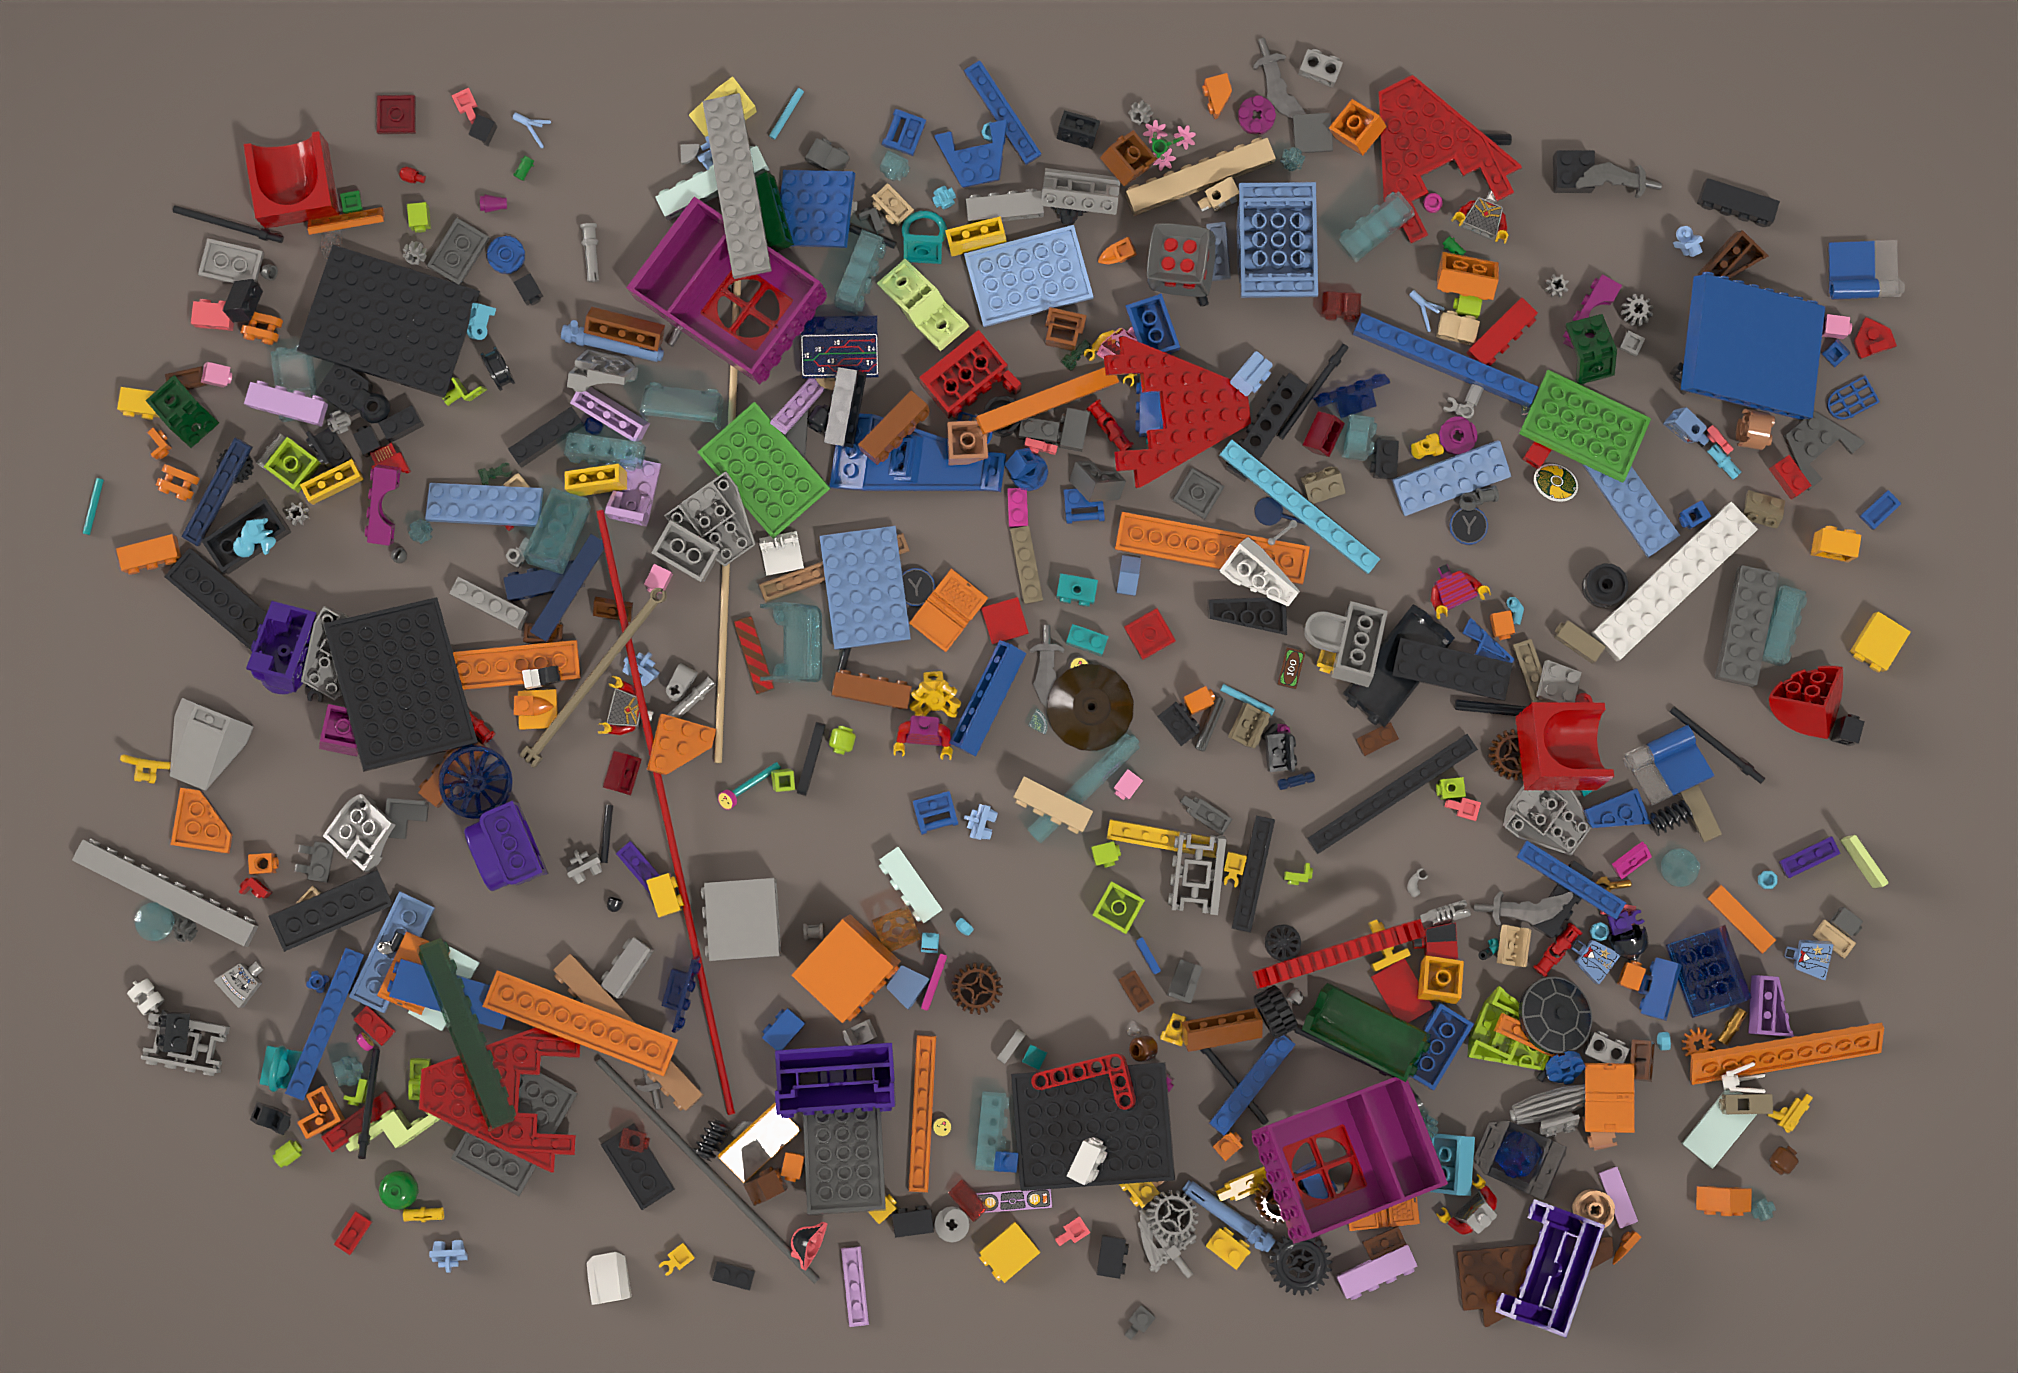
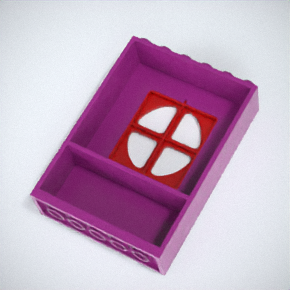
[626,197,828,385]
[1251,1077,1448,1243]

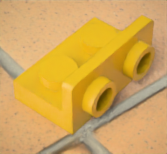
[1119,1182,1160,1208]
[1205,1227,1251,1270]

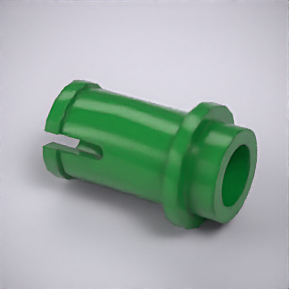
[513,155,534,181]
[1442,236,1466,256]

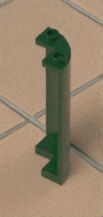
[1302,983,1431,1082]

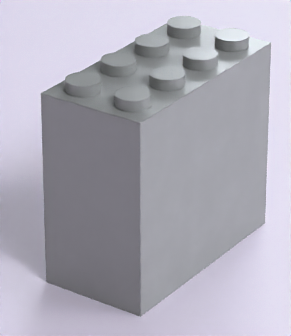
[701,878,782,961]

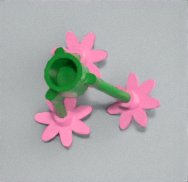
[1143,120,1196,171]

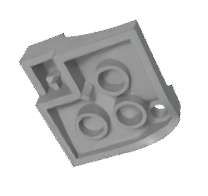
[567,349,638,392]
[323,794,396,872]

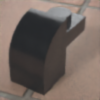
[250,1102,291,1135]

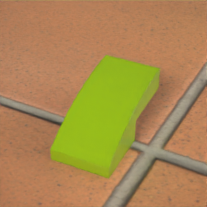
[409,1058,431,1100]

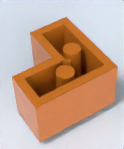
[297,1085,345,1139]
[1696,1186,1752,1216]

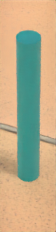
[82,478,104,535]
[732,762,781,797]

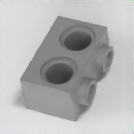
[1298,49,1343,88]
[1582,1031,1630,1066]

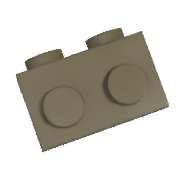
[1300,467,1346,504]
[1742,490,1785,528]
[1228,703,1270,748]

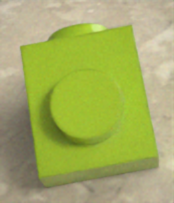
[1283,863,1313,885]
[343,1078,368,1106]

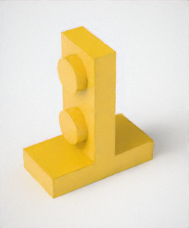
[1368,919,1411,971]

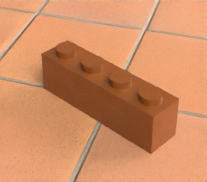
[584,307,665,351]
[858,391,930,465]
[831,670,912,710]
[418,740,487,808]
[1182,1008,1263,1052]

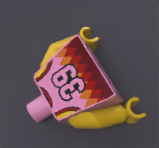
[1084,327,1137,387]

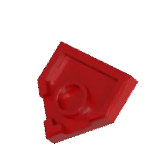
[1853,317,1897,359]

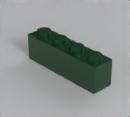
[755,172,794,252]

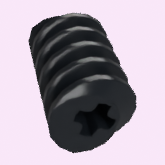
[1650,799,1694,836]
[692,1118,732,1162]

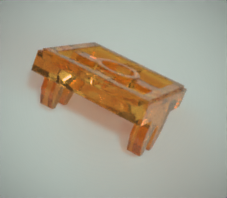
[872,905,921,952]

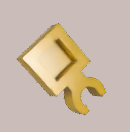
[1224,851,1247,887]
[659,1242,695,1276]

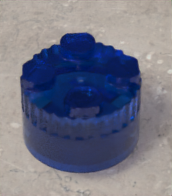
[1495,1132,1541,1178]

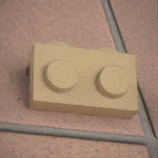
[871,183,914,227]
[1497,925,1531,967]

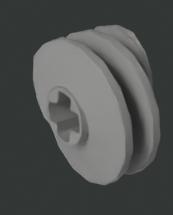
[934,1206,969,1242]

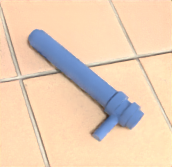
[561,320,664,362]
[1182,1180,1276,1252]

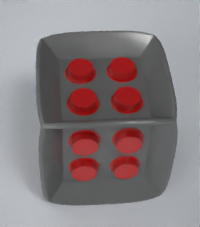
[1147,223,1216,297]

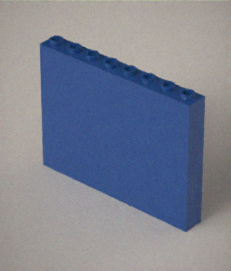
[1681,272,1825,420]

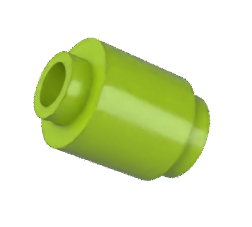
[273,1140,303,1168]

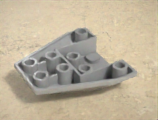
[664,471,756,567]
[301,606,349,700]
[170,698,254,791]
[1503,785,1591,856]

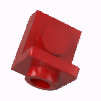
[238,877,272,899]

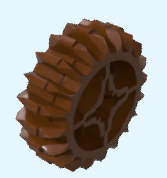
[1488,729,1523,781]
[951,962,1003,1015]
[1254,1177,1306,1224]

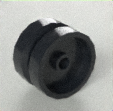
[1582,563,1628,608]

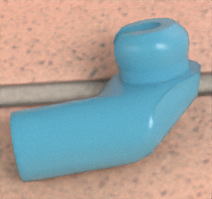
[1506,597,1524,625]

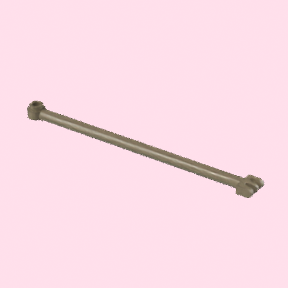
[519,588,667,768]

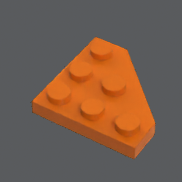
[647,714,716,775]
[171,788,233,854]

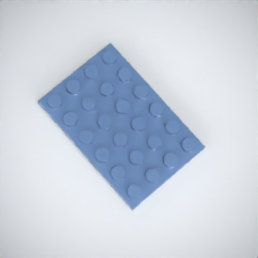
[820,526,911,650]

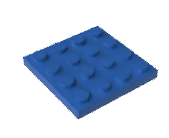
[780,170,856,248]

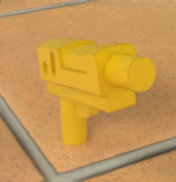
[1767,1094,1813,1133]

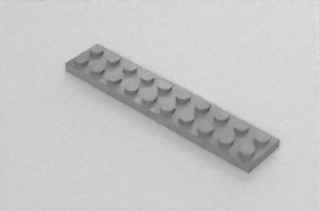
[702,93,772,279]

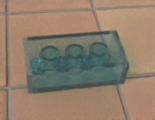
[1339,191,1415,263]
[834,229,887,315]
[523,488,591,575]

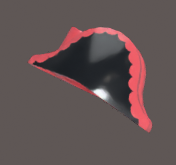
[791,1222,827,1271]

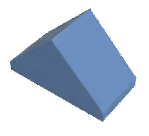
[1117,555,1141,596]

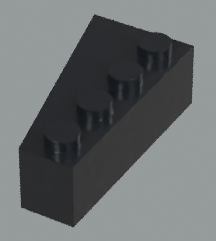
[1207,597,1287,635]

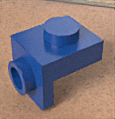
[994,1151,1018,1173]

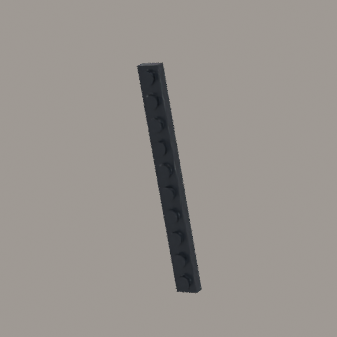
[1307,734,1478,854]

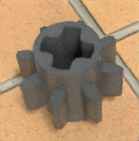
[172,918,198,942]

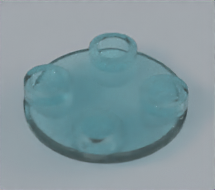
[1661,848,1700,887]
[135,902,175,941]

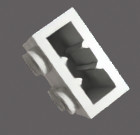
[1067,1137,1107,1185]

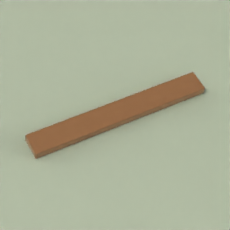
[759,533,909,603]

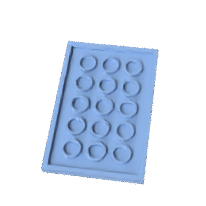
[964,225,1094,327]

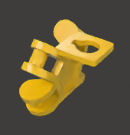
[909,671,961,717]

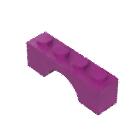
[1563,274,1622,349]
[365,465,401,546]

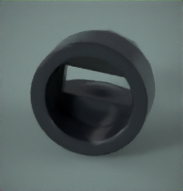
[607,897,623,912]

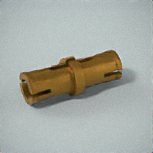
[1717,1007,1748,1046]

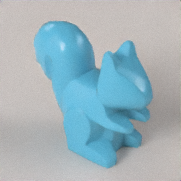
[233,518,276,557]

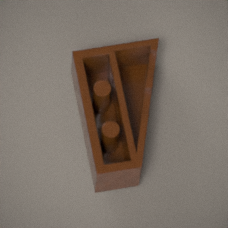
[1698,230,1769,278]
[743,1166,788,1206]

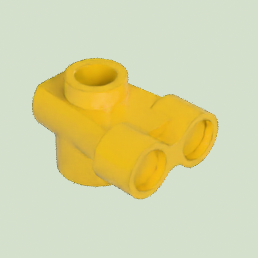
[1411,433,1444,459]
[1160,1013,1187,1047]

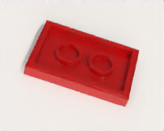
[1371,958,1433,1023]

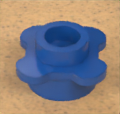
[306,971,329,993]

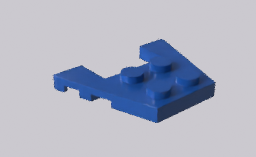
[935,120,1008,188]
[1462,618,1514,663]

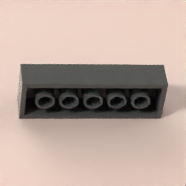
[1715,565,1780,687]

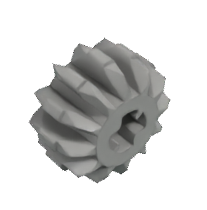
[1621,294,1654,326]

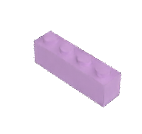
[244,380,328,427]
[570,387,650,443]
[1336,1244,1418,1300]

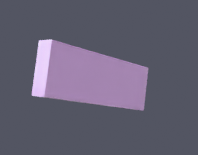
[1598,1166,1638,1228]

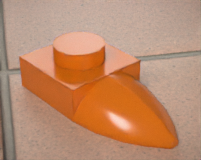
[1098,237,1137,264]
[514,696,554,716]
[1612,1230,1641,1265]

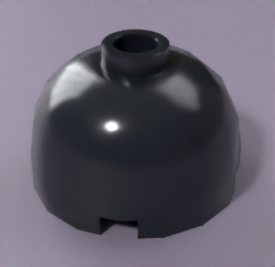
[1608,925,1649,960]

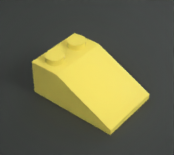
[689,77,757,137]

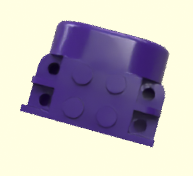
[246,601,317,694]
[464,801,549,891]

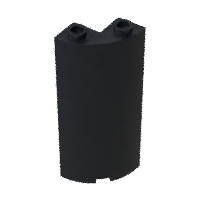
[1343,604,1455,728]

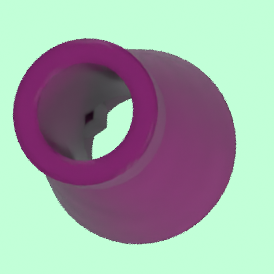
[480,194,507,213]

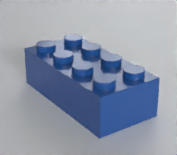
[1410,1003,1474,1090]

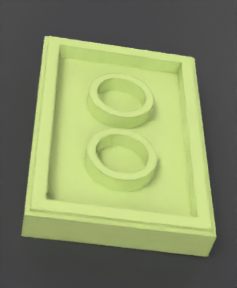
[1840,835,1888,888]

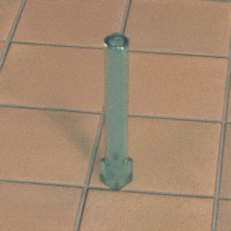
[1027,734,1140,844]

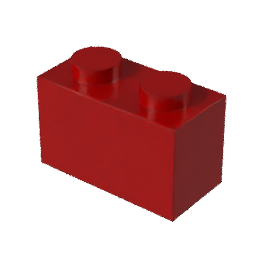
[1769,455,1812,499]

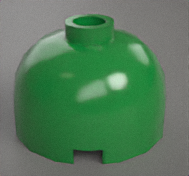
[379,1170,419,1210]

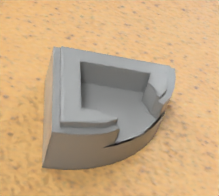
[681,144,700,165]

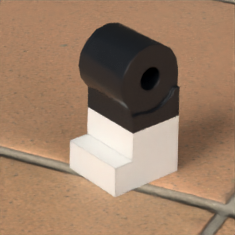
[522,666,561,689]

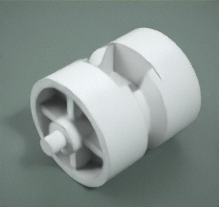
[127,978,164,1015]

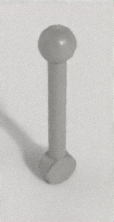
[1268,520,1297,546]

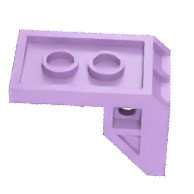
[605,456,661,526]

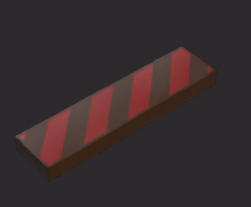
[733,616,775,695]

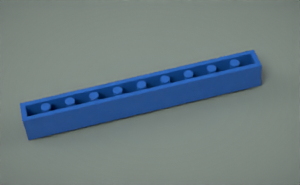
[1353,313,1538,408]

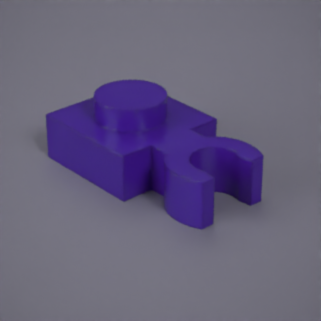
[1607,909,1645,935]

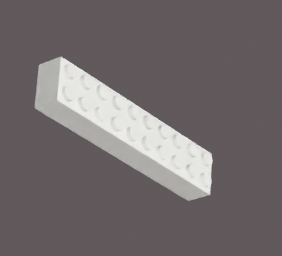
[1590,502,1758,662]

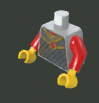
[1451,191,1509,244]
[598,676,654,735]
[1436,1174,1498,1235]

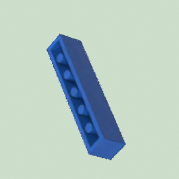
[949,640,1026,756]

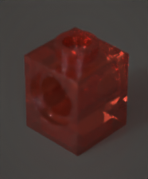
[619,1127,650,1153]

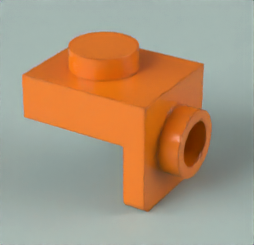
[147,428,172,460]

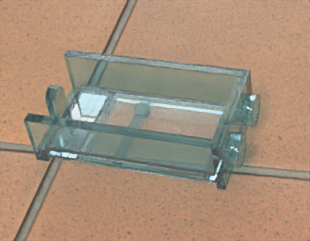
[271,345,318,422]

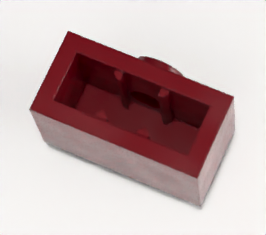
[1302,411,1345,457]

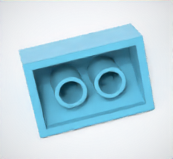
[1430,1133,1475,1196]

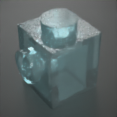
[879,151,910,181]

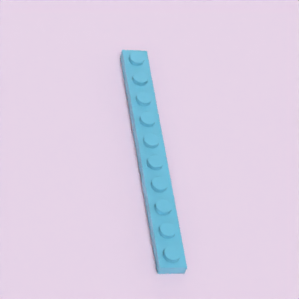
[1219,440,1380,574]

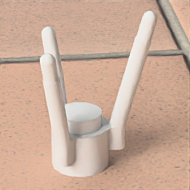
[1721,1062,1766,1093]

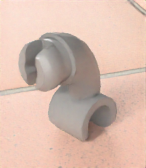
[1407,868,1428,897]

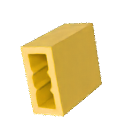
[1850,612,1911,673]
[979,1221,1040,1283]

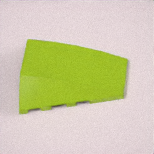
[1467,986,1550,1071]

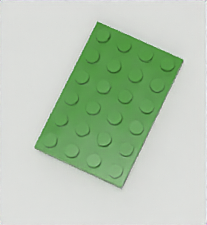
[1519,370,1651,483]
[698,402,831,539]

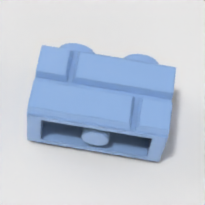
[1230,351,1273,396]

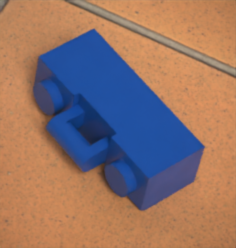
[1638,957,1682,1021]

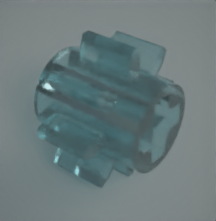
[1280,147,1305,171]
[408,519,433,544]
[1422,1115,1439,1138]
[1751,1198,1776,1222]

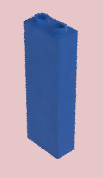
[387,958,506,1030]

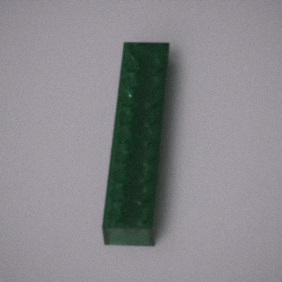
[417,938,516,1132]

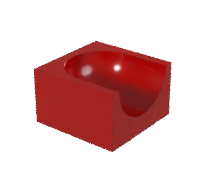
[243,131,340,229]
[1516,702,1614,791]

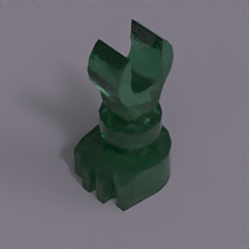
[1061,339,1091,371]
[478,462,512,485]

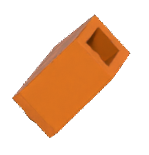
[1202,73,1232,119]
[1183,686,1215,716]

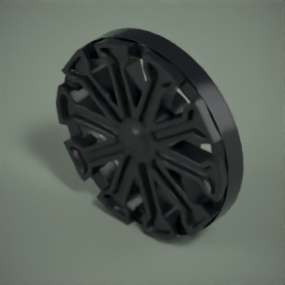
[1265,924,1301,961]

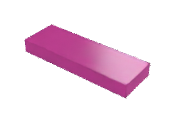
[921,954,947,1011]

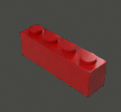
[1466,297,1538,366]

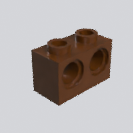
[1630,1039,1655,1082]

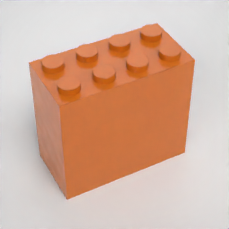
[791,914,901,1023]

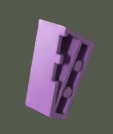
[1748,975,1794,1037]

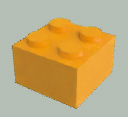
[1811,526,1862,562]
[1418,956,1464,1004]

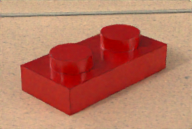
[1002,370,1021,395]
[354,1005,396,1046]
[334,1211,373,1255]

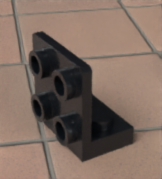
[306,427,353,469]

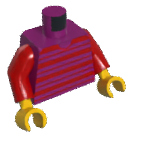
[1431,564,1491,619]
[894,716,953,760]

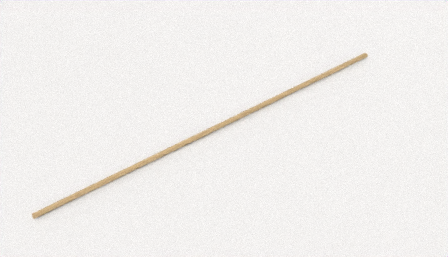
[714,280,741,763]

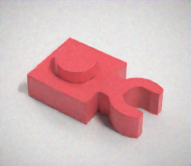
[1707,424,1734,454]
[1024,437,1058,455]

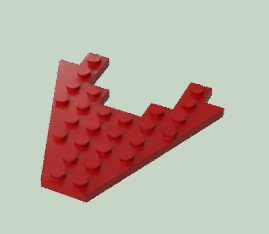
[1379,75,1522,244]
[1104,336,1251,488]
[419,1027,580,1173]

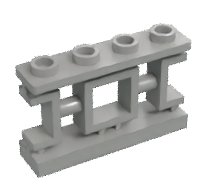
[1041,168,1120,215]
[1168,832,1226,915]
[141,1013,230,1076]

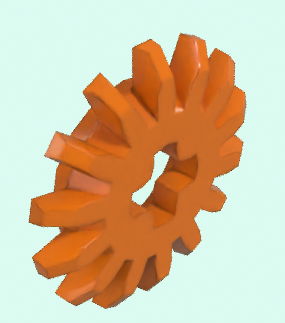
[1681,1027,1716,1060]

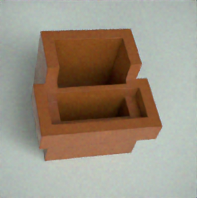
[1045,307,1087,352]

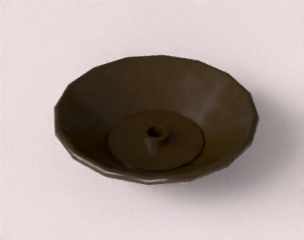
[1047,664,1134,751]

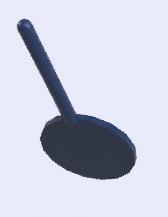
[1255,497,1304,526]

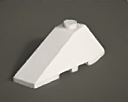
[1220,537,1300,606]

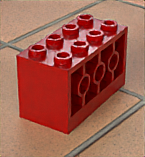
[919,330,1008,419]

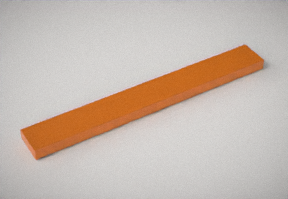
[976,367,1119,435]
[909,1035,936,1192]

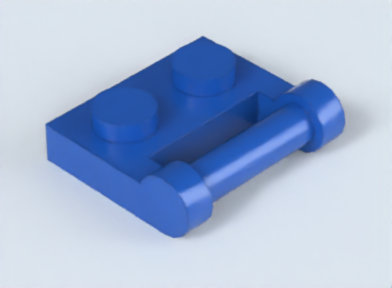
[881,109,926,156]
[1064,489,1105,524]
[913,791,959,835]

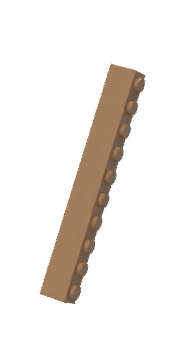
[553,954,704,1111]

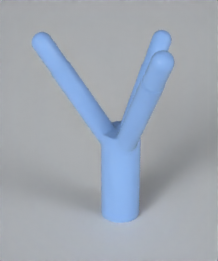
[513,112,551,148]
[1409,290,1445,332]

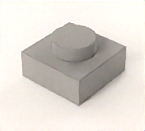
[1619,330,1645,356]

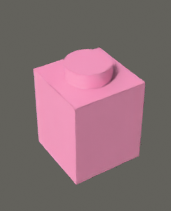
[1822,314,1852,339]
[201,362,232,388]
[644,564,673,594]
[1113,770,1143,800]

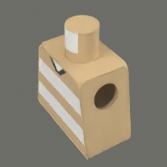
[1197,176,1239,212]

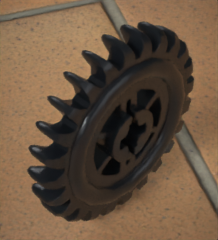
[1268,1236,1332,1296]

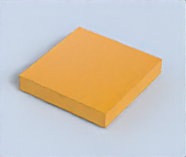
[518,689,558,730]

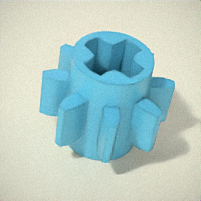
[932,186,956,210]

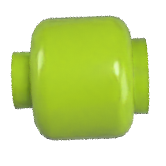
[828,726,856,755]

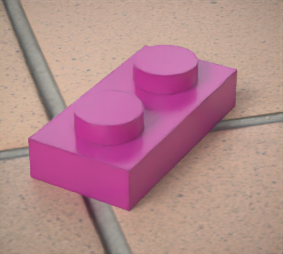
[1008,488,1028,527]
[1612,842,1652,880]

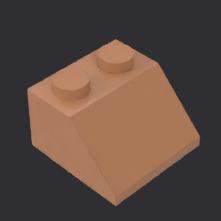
[946,421,988,465]

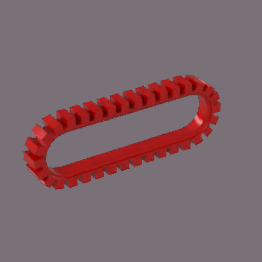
[1252,919,1426,989]

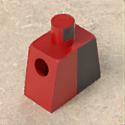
[1413,923,1458,960]

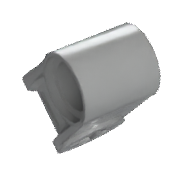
[666,663,698,702]

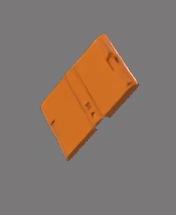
[909,568,988,652]
[377,931,450,1015]
[1585,1063,1635,1133]
[1344,1182,1420,1231]

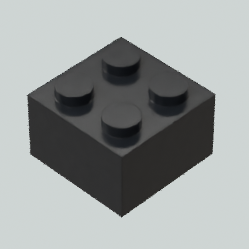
[1553,150,1595,193]

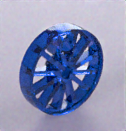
[438,745,513,819]

